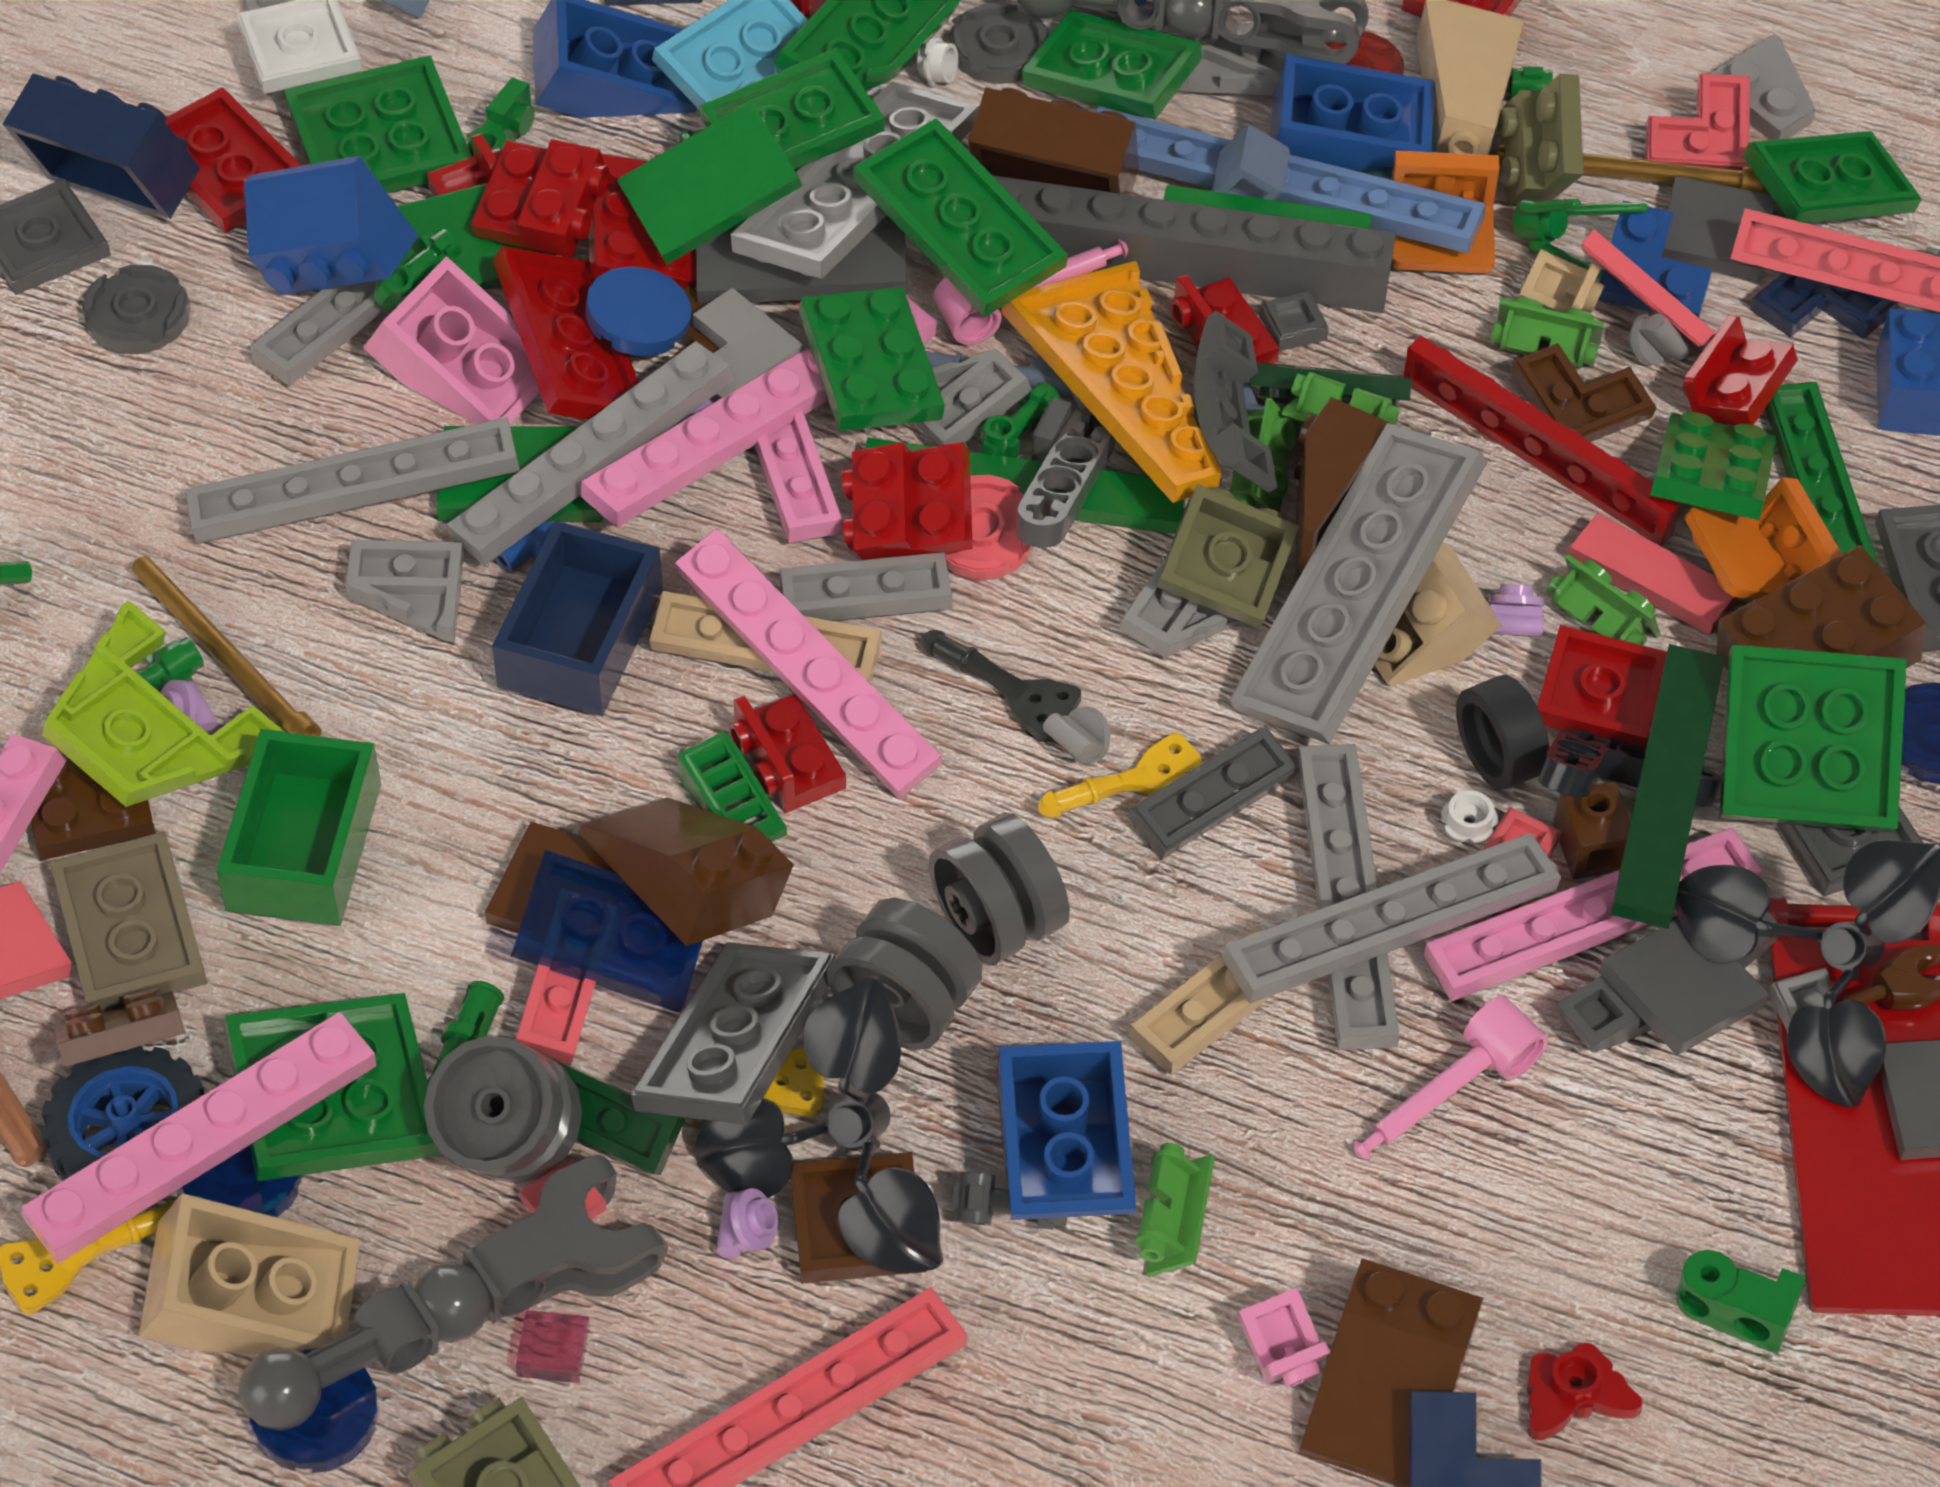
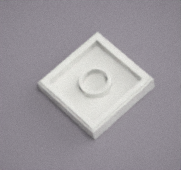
[237,0,362,94]

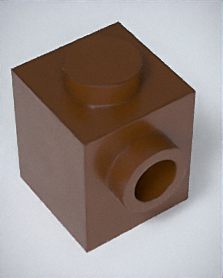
[1553,782,1630,880]

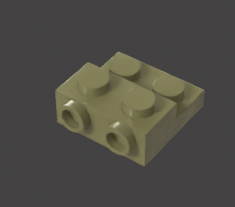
[1498,74,1584,205]
[1156,484,1300,629]
[406,1397,581,1487]

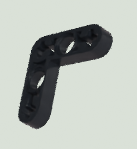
[1538,727,1722,807]

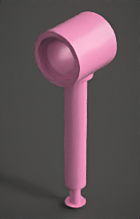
[933,239,1128,345]
[1354,995,1549,1160]

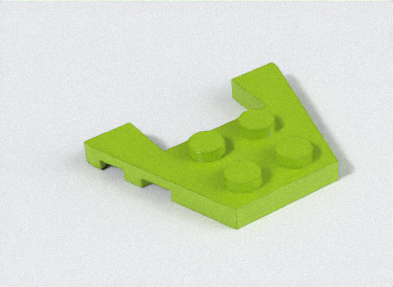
[42,601,285,807]

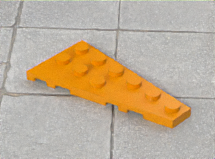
[1001,261,1222,503]

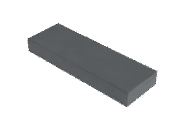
[1127,725,1299,860]

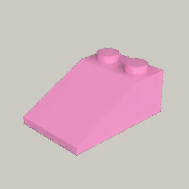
[363,256,540,424]

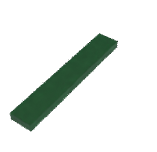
[1610,644,1725,929]

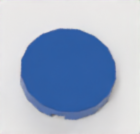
[585,266,691,356]

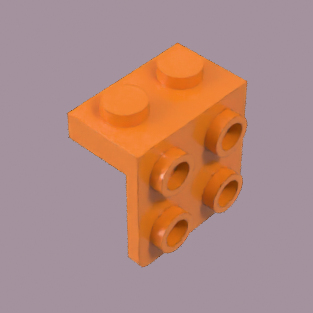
[1391,151,1499,273]
[1685,477,1842,600]

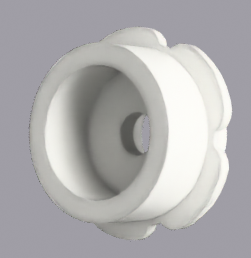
[917,38,958,87]
[1441,790,1498,844]

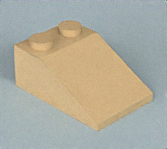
[138,1193,361,1355]

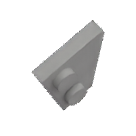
[1178,33,1285,96]
[1711,33,1815,140]

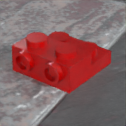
[471,139,609,258]
[842,441,973,560]

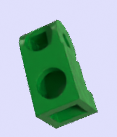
[1676,1250,1806,1355]

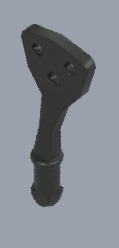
[921,630,1081,740]

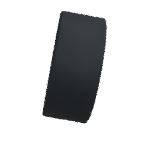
[1456,674,1550,790]

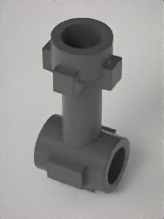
[951,1172,1067,1230]

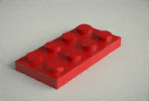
[493,246,639,420]

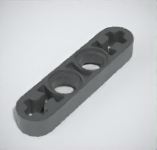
[1016,407,1116,548]

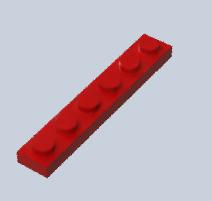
[1403,335,1681,547]

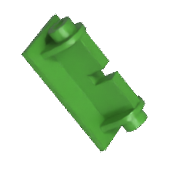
[1491,297,1604,368]
[1281,372,1400,429]
[1229,398,1296,512]
[1546,554,1660,646]
[1136,1143,1215,1277]

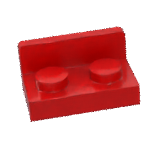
[1170,274,1279,363]
[1683,315,1798,426]
[729,694,846,813]

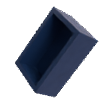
[2,73,200,219]
[492,520,663,716]

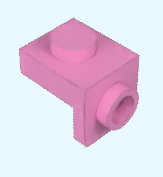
[1237,1287,1330,1388]

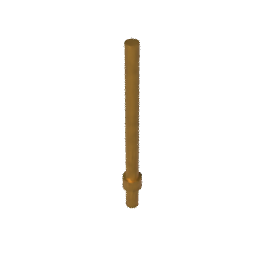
[1497,144,1769,194]
[132,556,322,736]

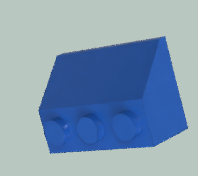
[244,156,418,295]

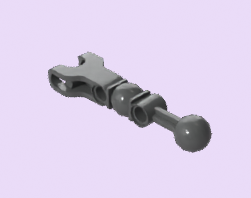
[1018,0,1369,64]
[239,1155,668,1431]

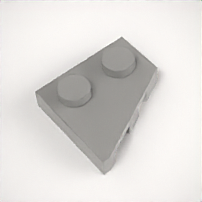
[916,348,1032,446]
[346,540,464,642]
[1118,553,1241,658]

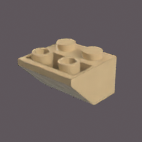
[1374,542,1502,686]

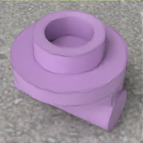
[1488,584,1544,637]
[160,680,219,735]
[716,1188,778,1258]

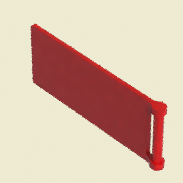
[1767,897,1940,1316]

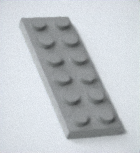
[731,81,979,279]
[1229,423,1487,744]

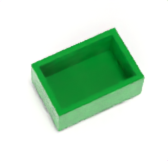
[216,729,381,926]

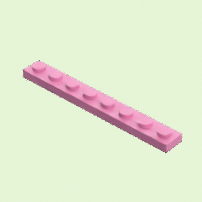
[581,296,937,527]

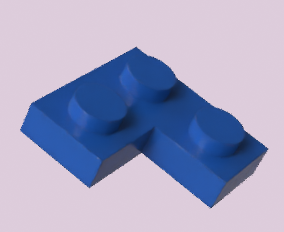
[1598,200,1712,318]

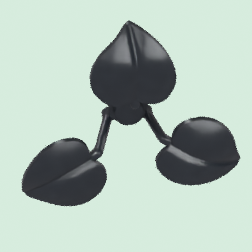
[1675,840,1940,1108]
[695,976,943,1273]

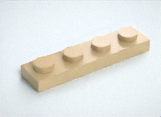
[649,591,882,684]

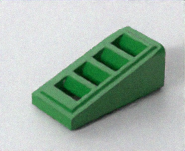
[678,732,787,842]

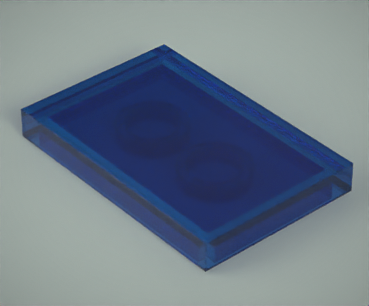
[510,850,703,1013]

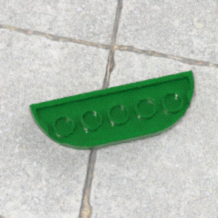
[774,0,961,89]

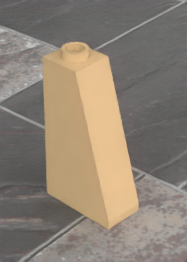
[1416,0,1524,155]

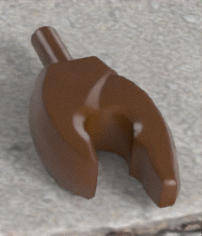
[1843,945,1940,1011]

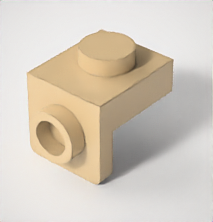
[1519,249,1605,314]

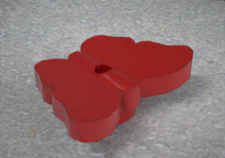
[1527,1342,1643,1440]

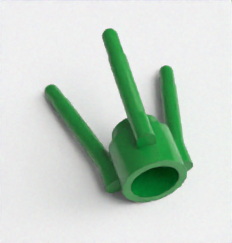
[1513,199,1648,279]

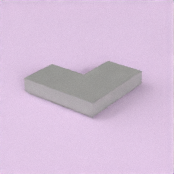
[693,288,804,403]

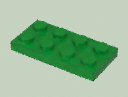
[853,118,1068,317]

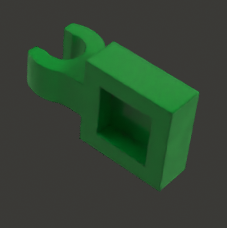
[468,77,535,157]

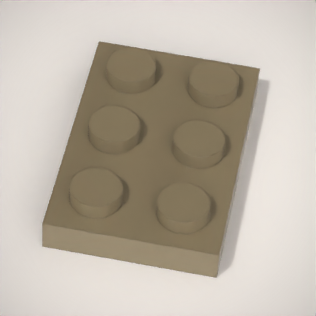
[49,831,208,1011]

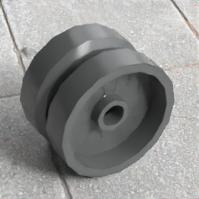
[929,812,1070,966]
[827,898,982,1050]
[424,1035,582,1184]

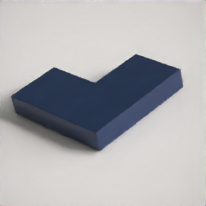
[1749,273,1899,339]
[1409,1391,1541,1487]

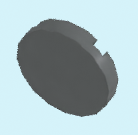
[950,2,1048,84]
[82,265,190,354]

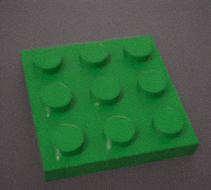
[284,55,472,193]
[1719,645,1907,833]
[224,993,441,1181]

